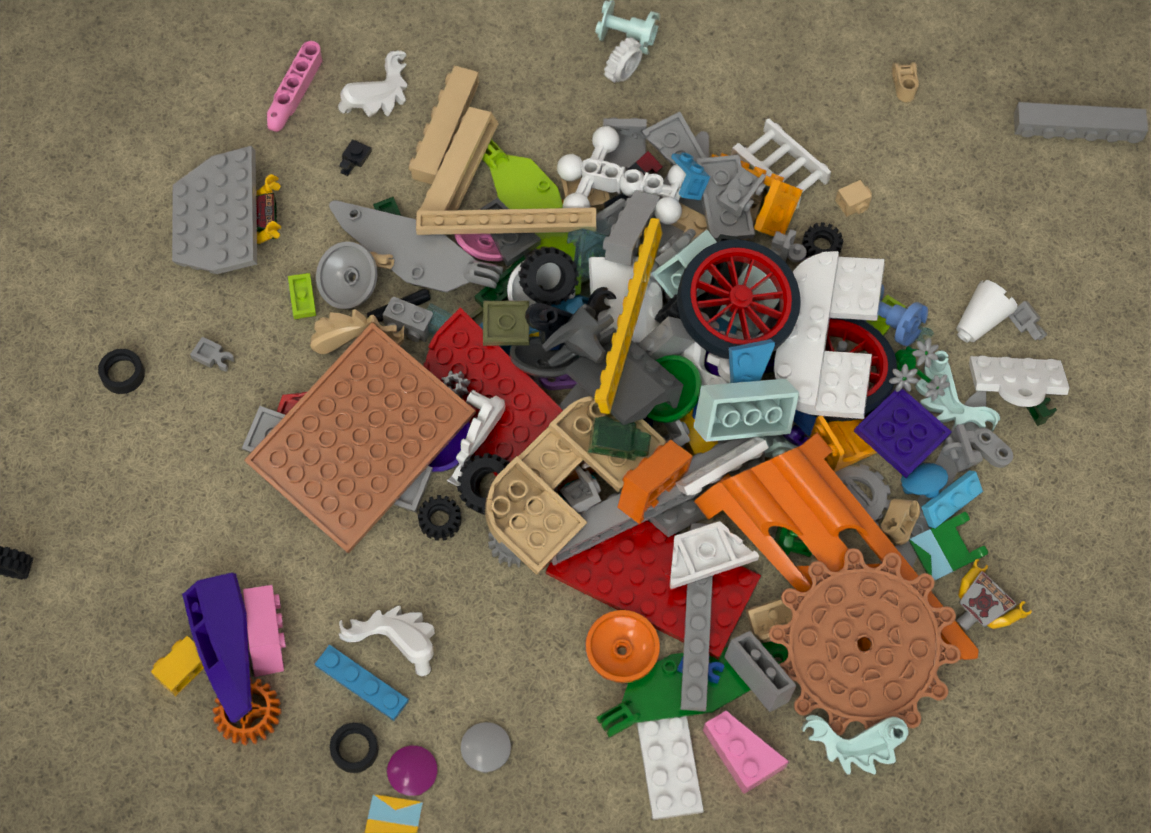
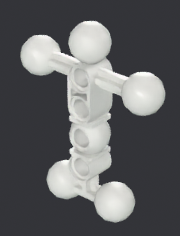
[557,126,686,225]

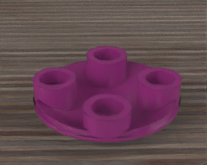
[387,745,438,796]

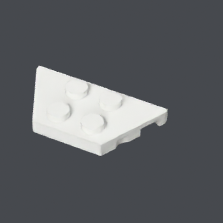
[670,521,759,589]

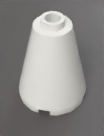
[956,280,1017,343]

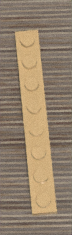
[416,208,596,235]

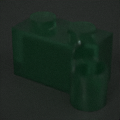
[588,417,651,461]

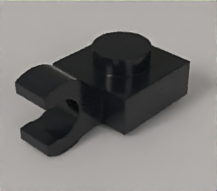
[339,139,372,176]

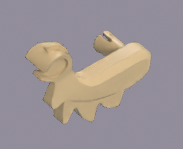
[310,309,404,354]

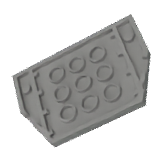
[172,146,257,274]

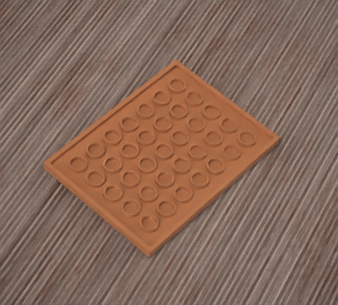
[244,323,476,554]

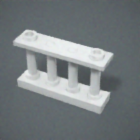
[731,118,831,210]

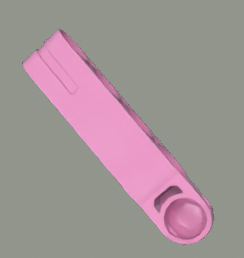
[267,41,322,132]

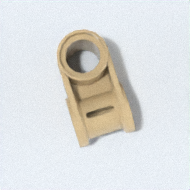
[892,62,919,102]
[881,499,920,545]

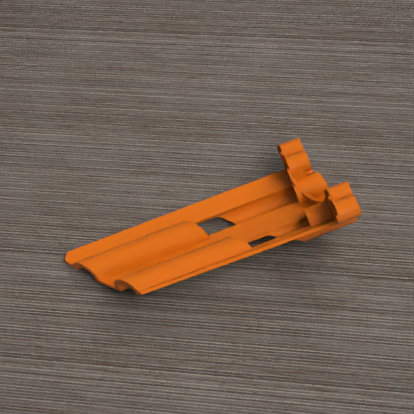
[694,432,979,660]

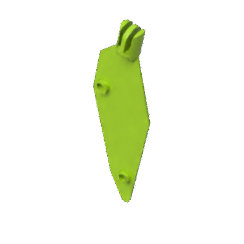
[482,139,581,296]

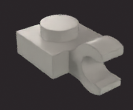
[1008,301,1047,341]

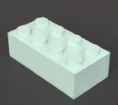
[694,379,799,442]

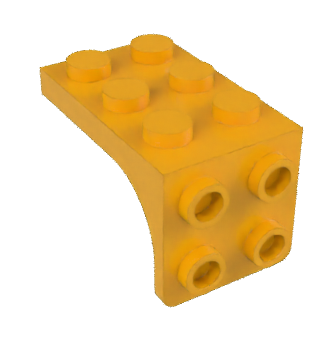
[810,416,877,472]

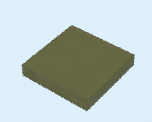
[483,301,529,346]

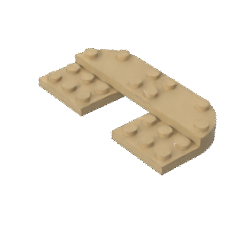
[485,396,667,575]

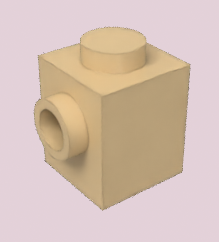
[835,180,872,217]

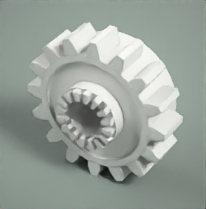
[604,37,642,83]

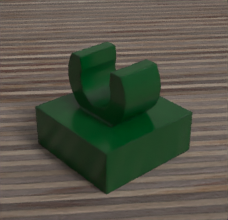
[1026,397,1057,426]

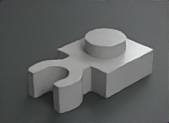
[190,337,235,371]

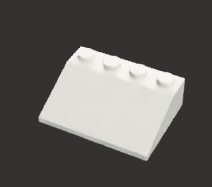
[588,257,663,344]

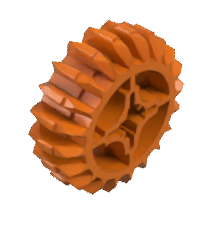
[213,677,282,746]

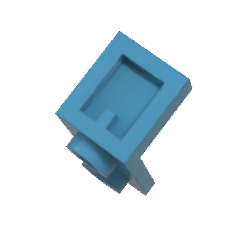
[671,152,710,200]

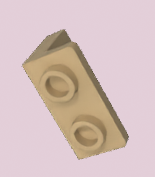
[746,598,792,642]

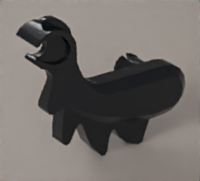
[525,287,616,350]

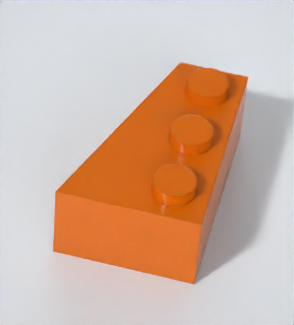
[617,440,693,524]

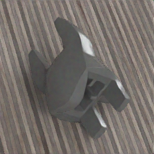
[542,304,617,367]

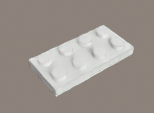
[637,716,703,820]

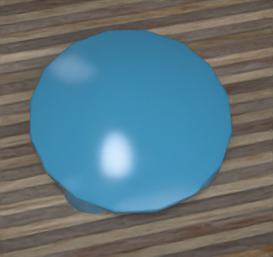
[901,463,948,498]

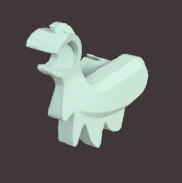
[915,351,1000,432]

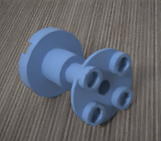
[857,285,928,346]

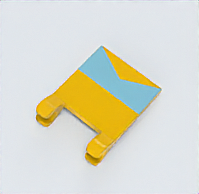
[365,794,423,833]

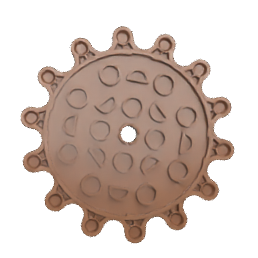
[769,548,961,736]

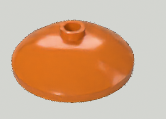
[586,610,660,683]

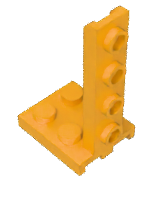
[711,153,803,236]

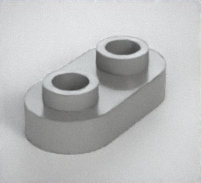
[971,428,1013,468]

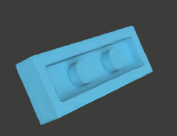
[921,470,983,528]

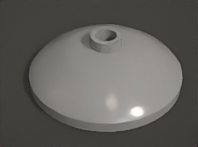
[316,242,377,309]

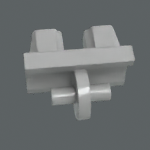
[771,229,806,262]
[942,424,983,472]

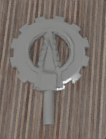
[835,464,891,530]

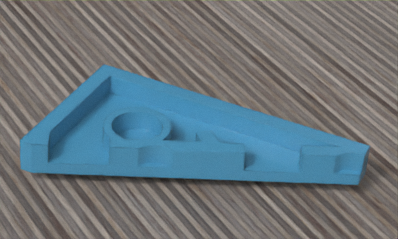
[729,339,775,383]

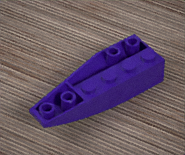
[182,572,252,723]

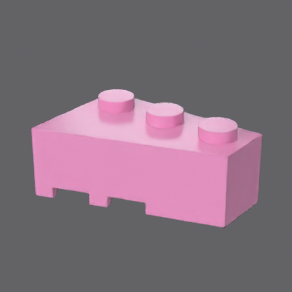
[243,585,286,677]
[703,711,789,794]

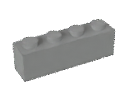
[603,190,660,266]

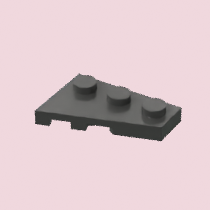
[480,198,541,267]

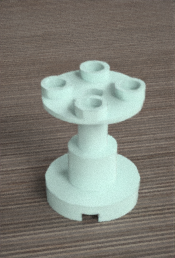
[595,0,660,55]

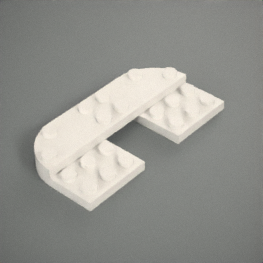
[774,251,885,419]

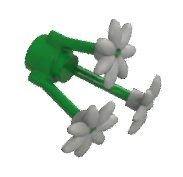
[889,338,950,401]

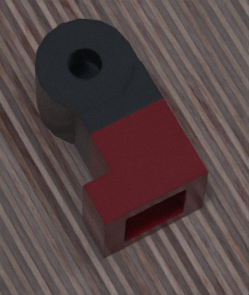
[626,151,663,175]

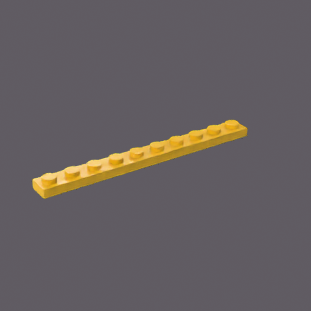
[595,218,662,414]

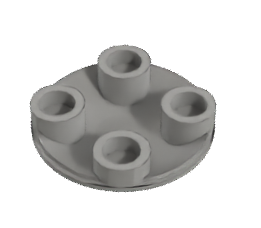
[461,722,511,773]

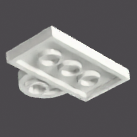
[969,356,1069,407]

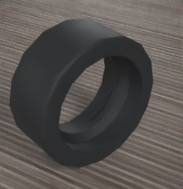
[98,349,145,394]
[329,722,379,773]

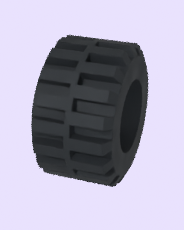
[518,246,579,306]
[457,453,510,515]

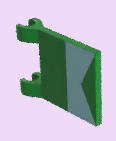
[909,512,988,580]

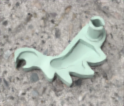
[801,715,908,775]

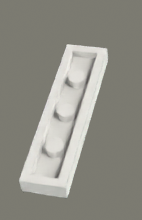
[675,437,769,495]

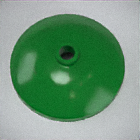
[647,355,702,423]

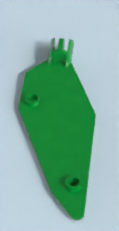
[596,642,788,738]

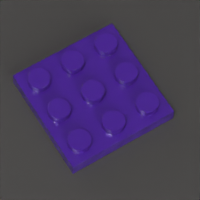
[854,388,952,478]

